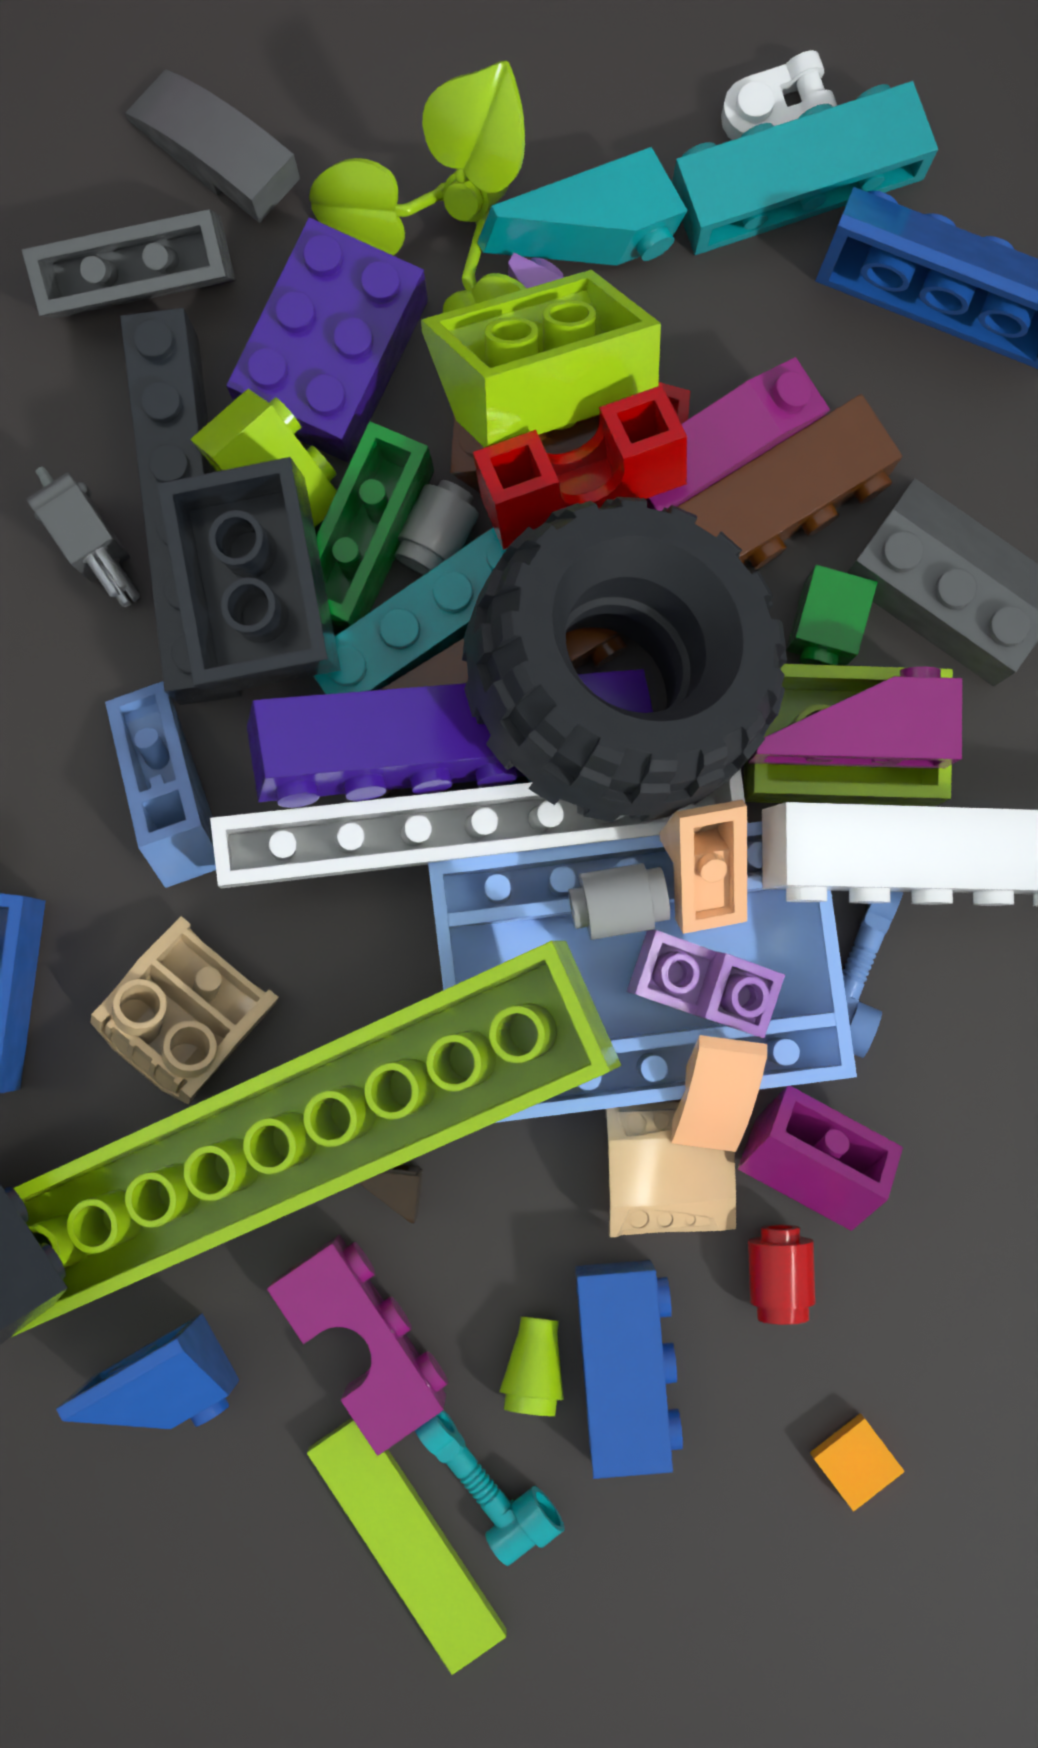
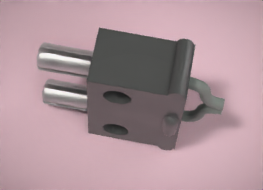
[27,466,140,607]

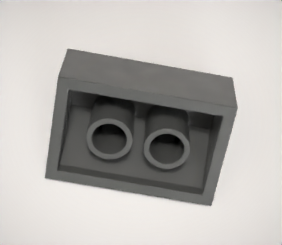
[847,478,1038,686]

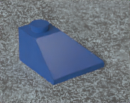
[56,1313,240,1429]

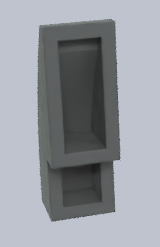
[125,69,300,224]

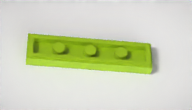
[307,1418,507,1675]

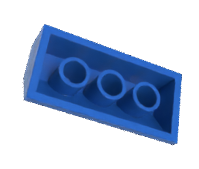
[815,187,1038,369]

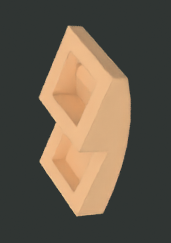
[671,1035,767,1152]

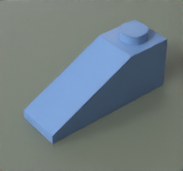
[105,681,216,888]

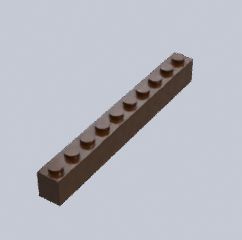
[379,393,903,799]

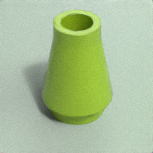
[499,1316,564,1416]

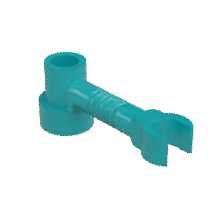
[415,1410,565,1566]

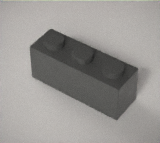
[21,209,236,318]

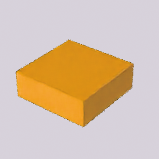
[810,1413,905,1512]

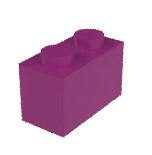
[738,1086,903,1231]

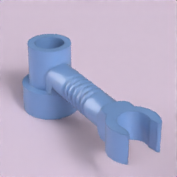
[842,892,903,1058]

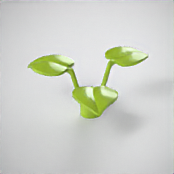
[309,60,527,313]

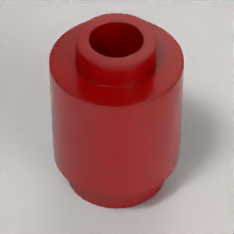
[748,1224,816,1325]

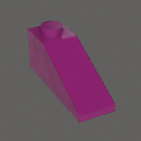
[645,357,830,511]
[748,667,962,769]

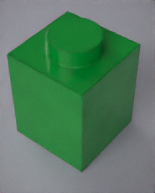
[786,565,878,666]

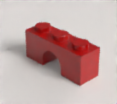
[473,385,687,550]

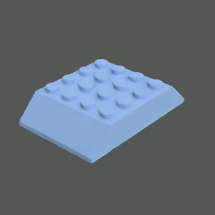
[428,821,857,1123]

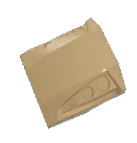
[90,916,279,1105]
[605,1100,736,1237]

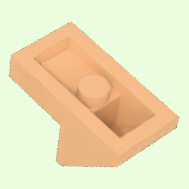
[660,800,747,934]

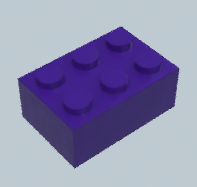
[226,218,428,463]

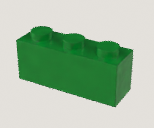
[316,421,434,632]

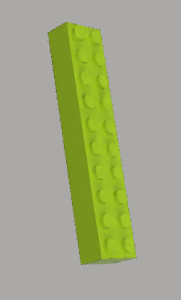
[12,941,622,1337]

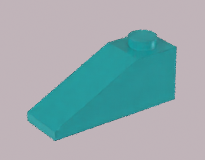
[477,147,688,266]

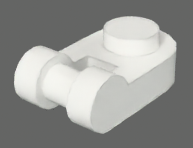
[721,50,838,140]

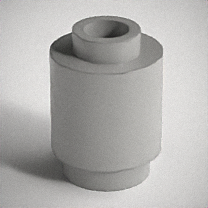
[394,480,479,575]
[568,863,670,940]

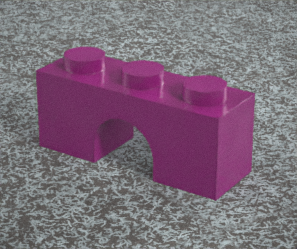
[267,1234,448,1456]

